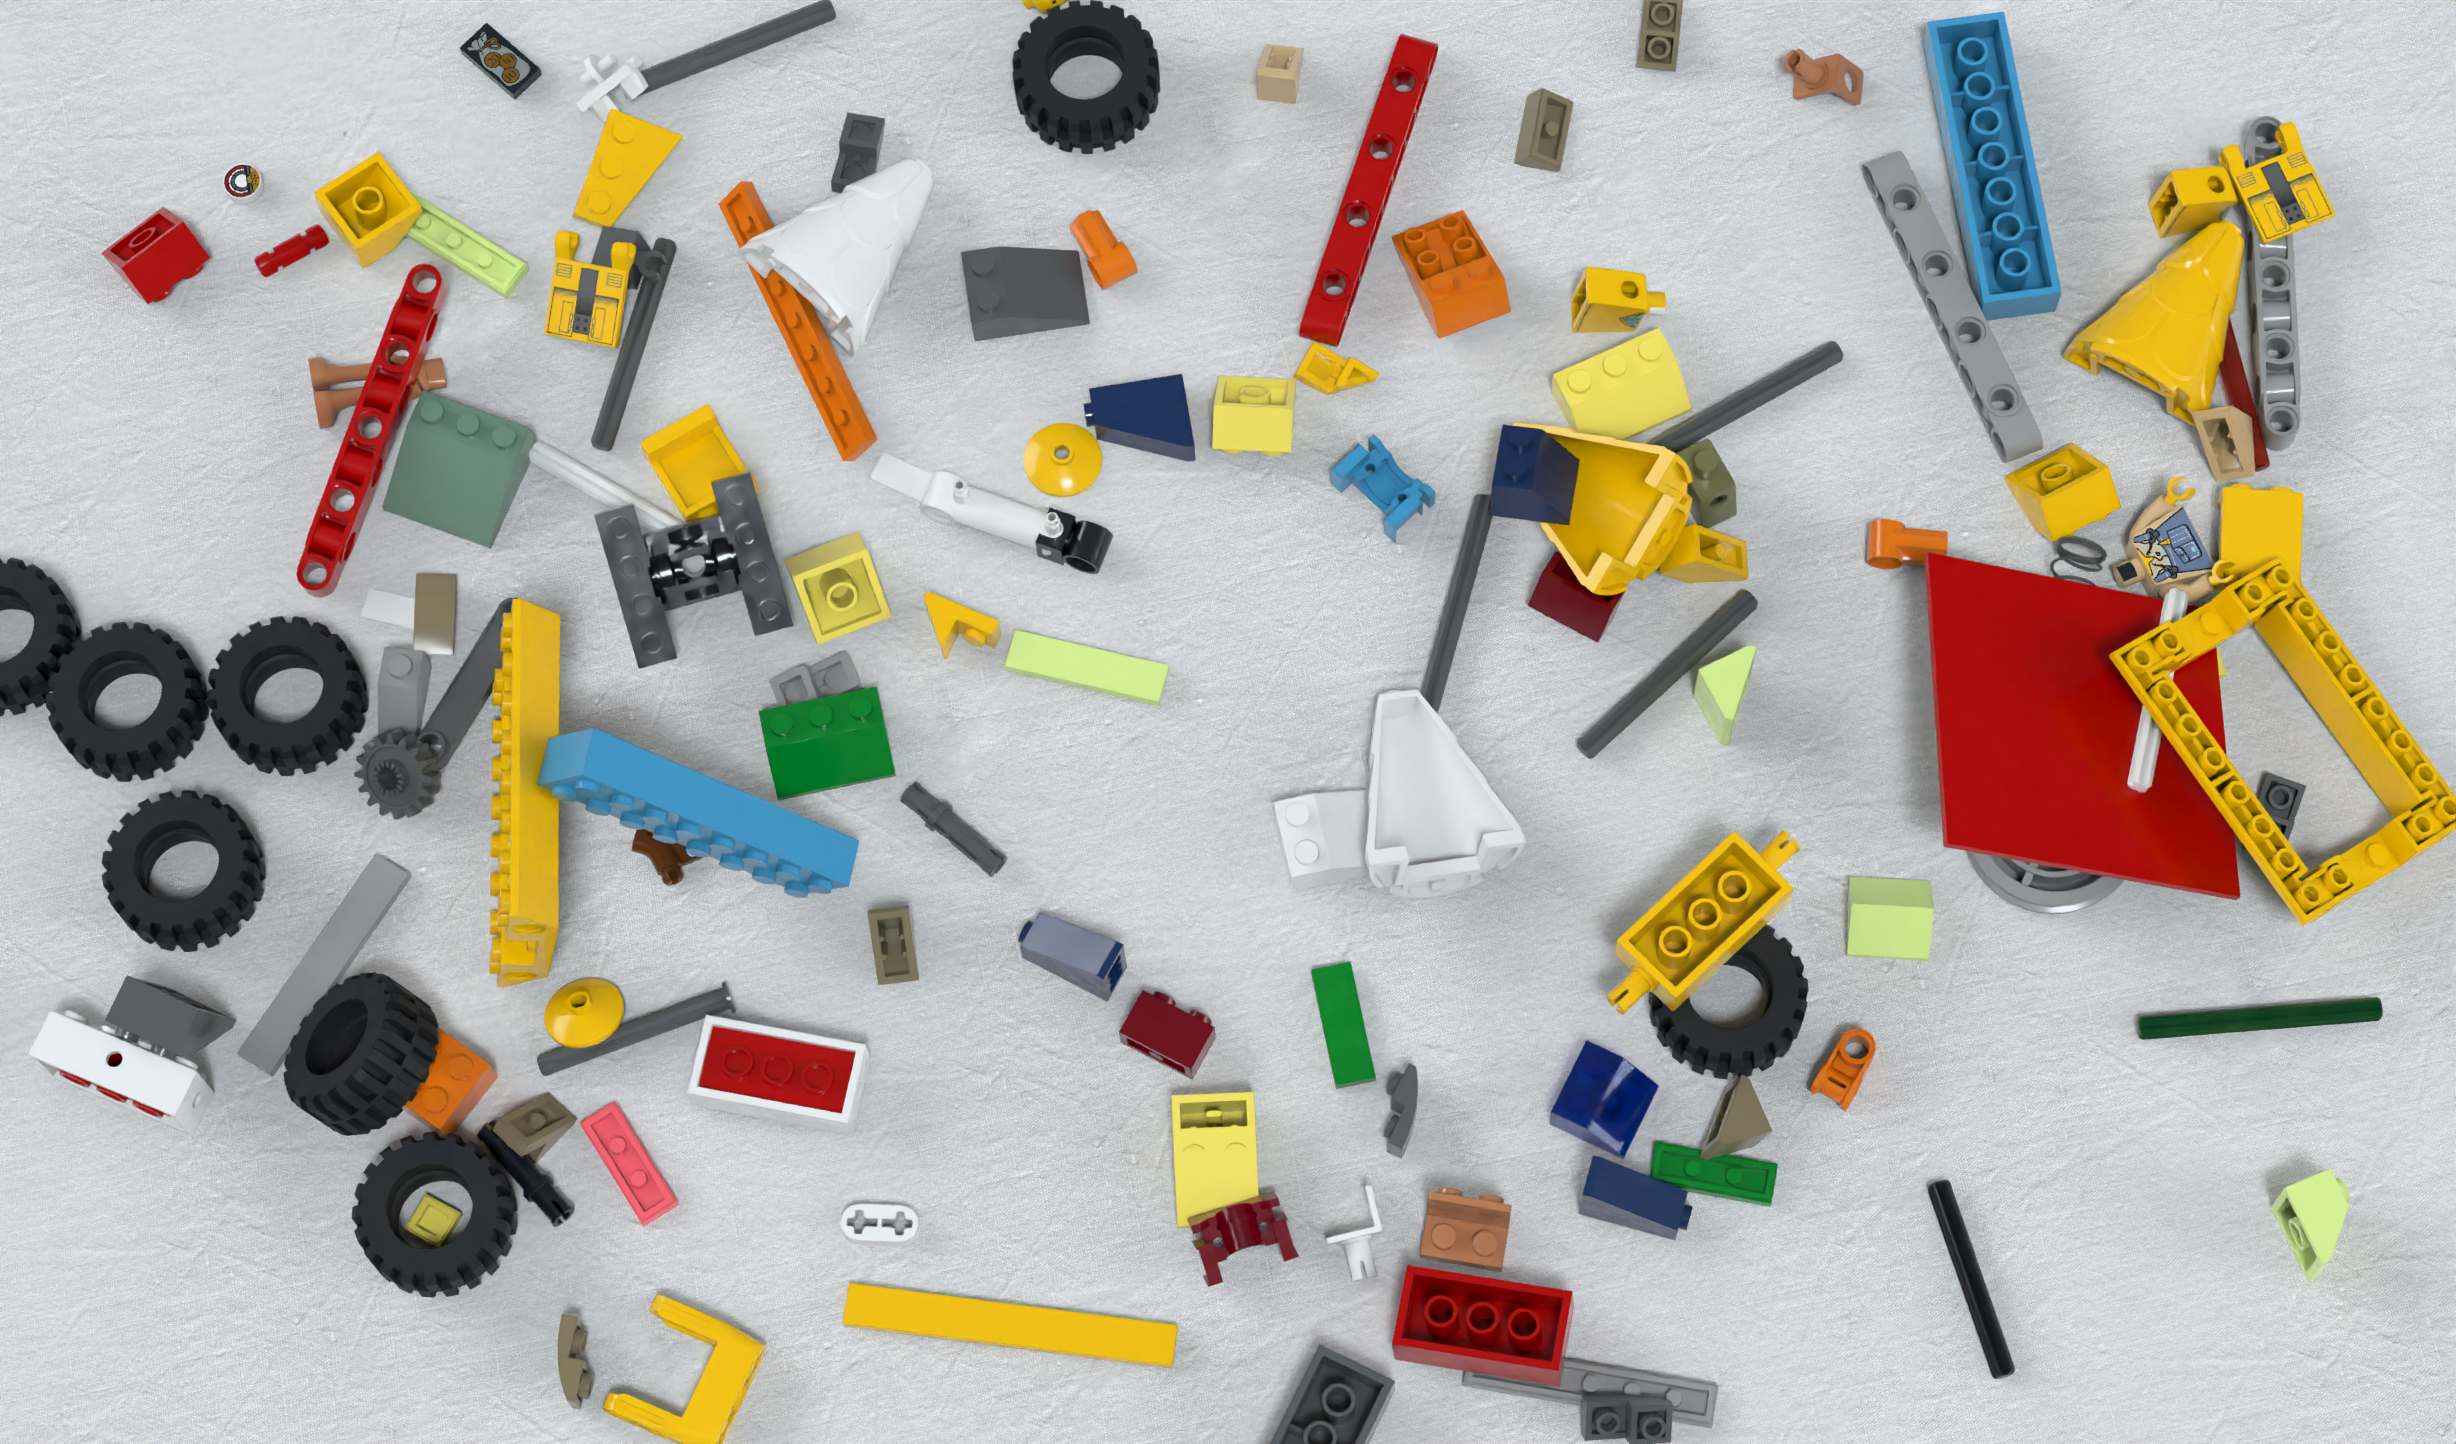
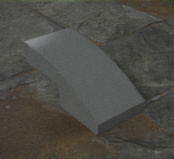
[831,112,885,193]

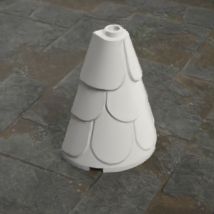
[737,159,933,358]
[1365,689,1526,898]

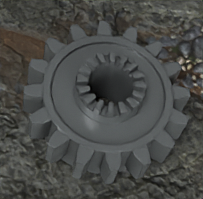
[354,729,441,820]

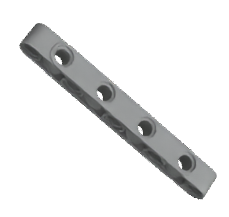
[2244,116,2301,451]
[1862,151,2043,463]

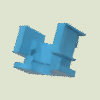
[1330,435,1435,543]

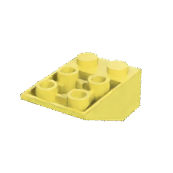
[1171,1092,1259,1228]

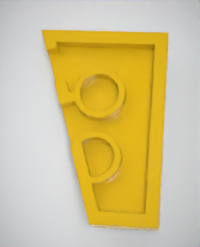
[572,108,683,229]

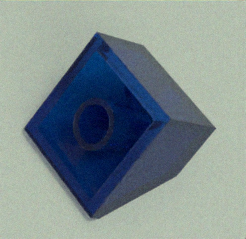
[1549,1040,1659,1160]

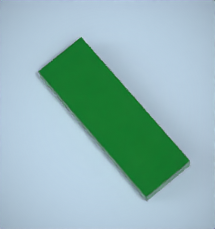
[1311,962,1376,1089]
[1649,1142,1778,1207]

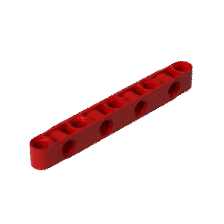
[1299,34,1439,347]
[296,264,447,598]

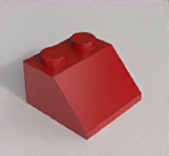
[102,207,210,304]

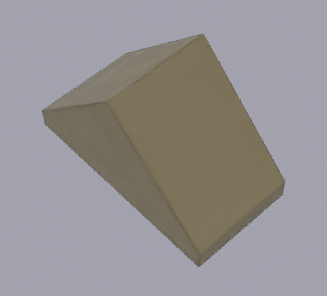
[868,905,919,985]
[1700,1075,1772,1160]

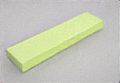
[405,191,529,299]
[1005,630,1169,706]

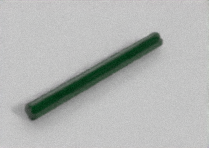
[2137,997,2383,1040]

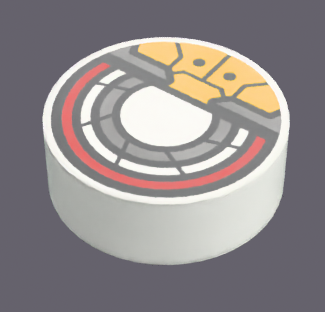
[223,163,264,204]

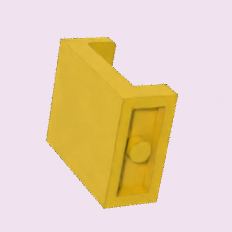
[640,404,759,522]
[2217,484,2304,590]

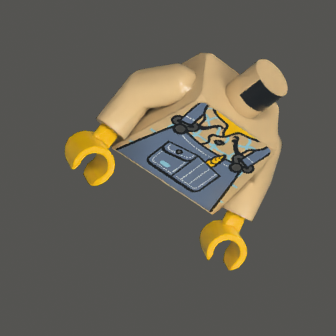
[2113,476,2240,604]

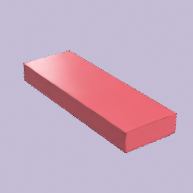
[580,1101,679,1227]

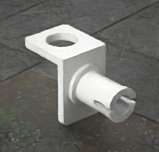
[1325,1184,1382,1282]

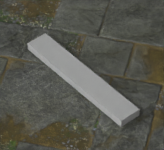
[237,854,411,1077]
[1463,1359,1718,1428]

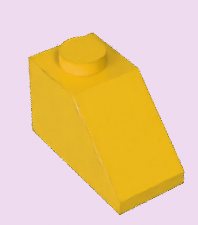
[1659,524,1749,583]

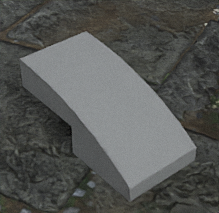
[769,650,864,707]

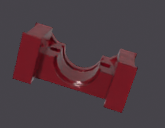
[1187,1191,1299,1287]

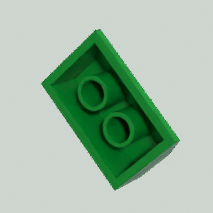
[759,687,896,801]

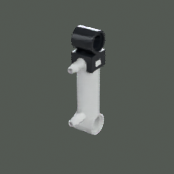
[919,471,1113,574]

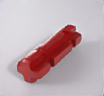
[254,224,329,277]

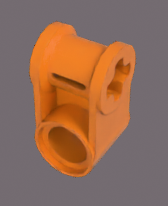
[1809,1028,1876,1112]

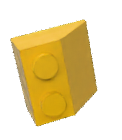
[314,151,423,269]
[2004,442,2121,542]

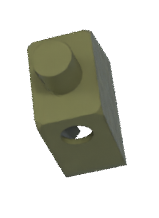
[1677,439,1737,529]

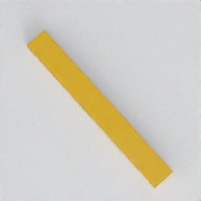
[843,1283,1178,1369]

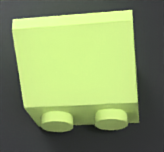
[2271,1169,2350,1282]

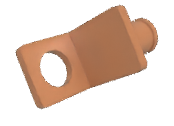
[1784,49,1864,106]

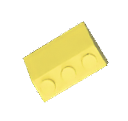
[1551,328,1692,441]

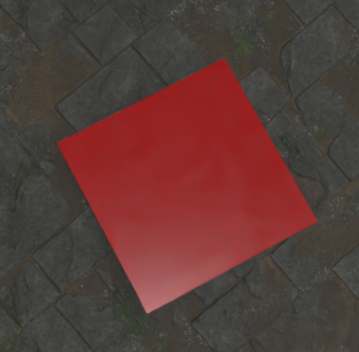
[1924,552,2240,900]

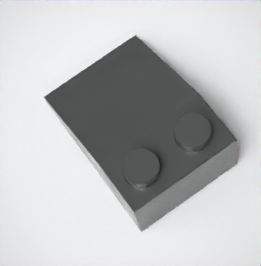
[961,246,1090,341]
[105,975,236,1060]

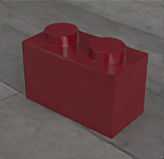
[1528,551,1625,643]
[1119,990,1216,1080]

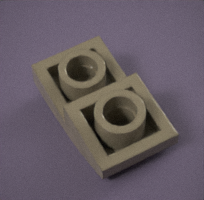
[1638,0,1683,72]
[413,573,456,655]
[558,1314,594,1409]

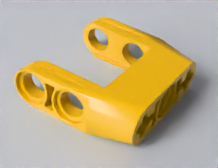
[602,1294,766,1444]

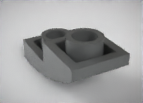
[2242,772,2306,849]
[1383,1063,1418,1159]
[1581,1395,1673,1444]

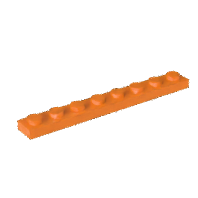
[719,181,878,461]

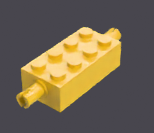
[1606,830,1800,1015]

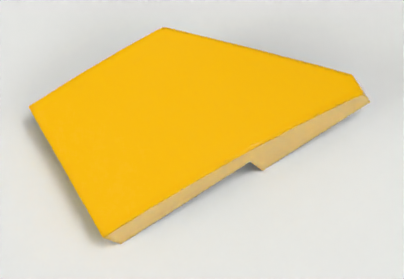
[1293,341,1380,395]

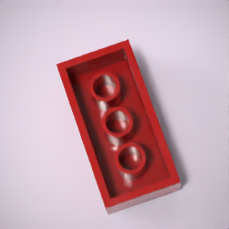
[1392,1265,1574,1386]

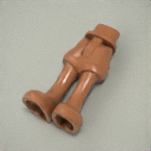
[308,353,447,429]

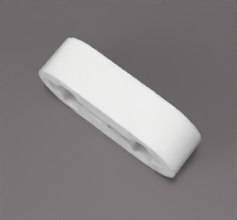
[840,1204,920,1246]

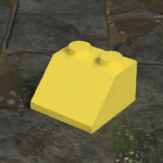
[1212,375,1297,456]
[784,532,892,645]

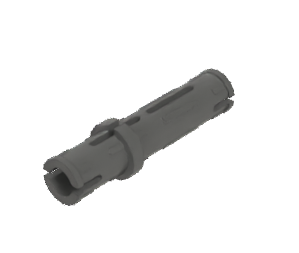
[900,781,1008,877]

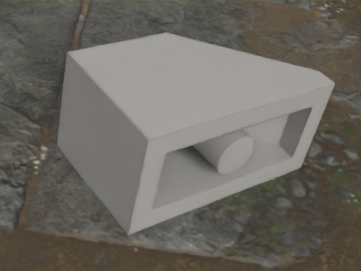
[378,647,432,738]

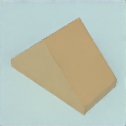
[1257,44,1304,104]
[2192,405,2255,482]

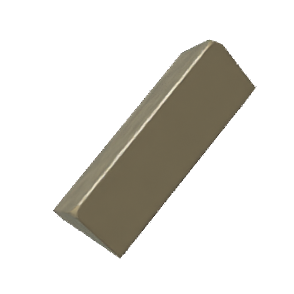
[1514,88,1574,172]

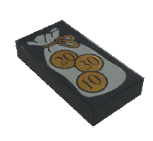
[460,22,542,100]

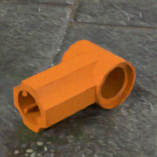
[1069,210,1138,290]
[1867,519,1948,569]

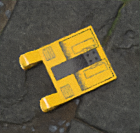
[2218,122,2336,245]
[544,231,636,348]

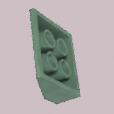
[382,390,536,549]

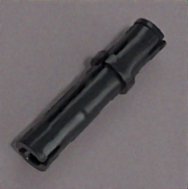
[477,1120,574,1227]

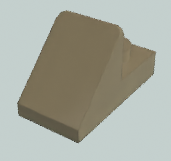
[493,1093,577,1164]

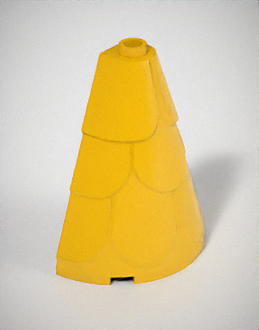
[2063,221,2245,428]
[1494,422,1693,595]

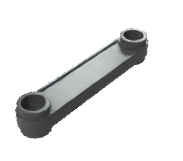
[416,598,518,770]

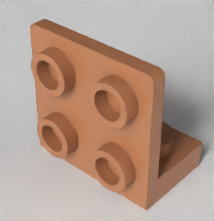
[1420,1187,1512,1272]

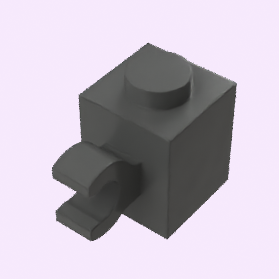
[591,226,668,290]

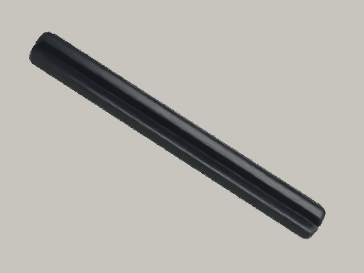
[1928,1180,2015,1379]

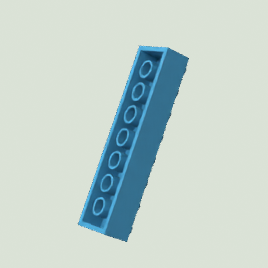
[1923,12,2062,321]
[537,728,859,898]

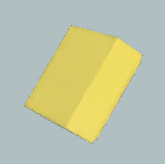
[404,1194,463,1248]

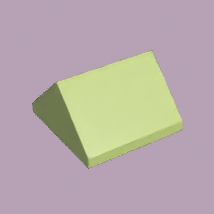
[1694,645,1757,746]
[1846,876,1934,961]

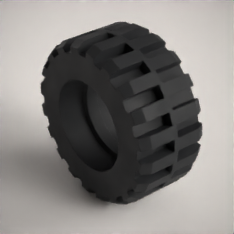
[1012,0,1160,154]
[0,558,82,717]
[207,616,368,776]
[46,622,209,782]
[101,790,266,952]
[1649,924,1809,1079]
[284,972,439,1136]
[352,1132,518,1298]

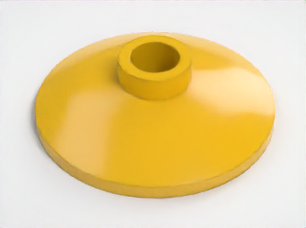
[1024,423,1102,497]
[544,978,624,1048]

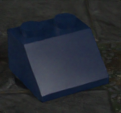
[1490,424,1580,525]

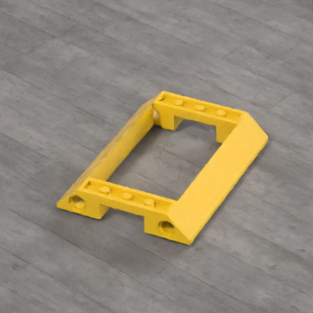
[2109,556,2456,926]
[489,599,560,987]

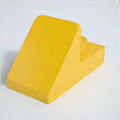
[924,591,1002,659]

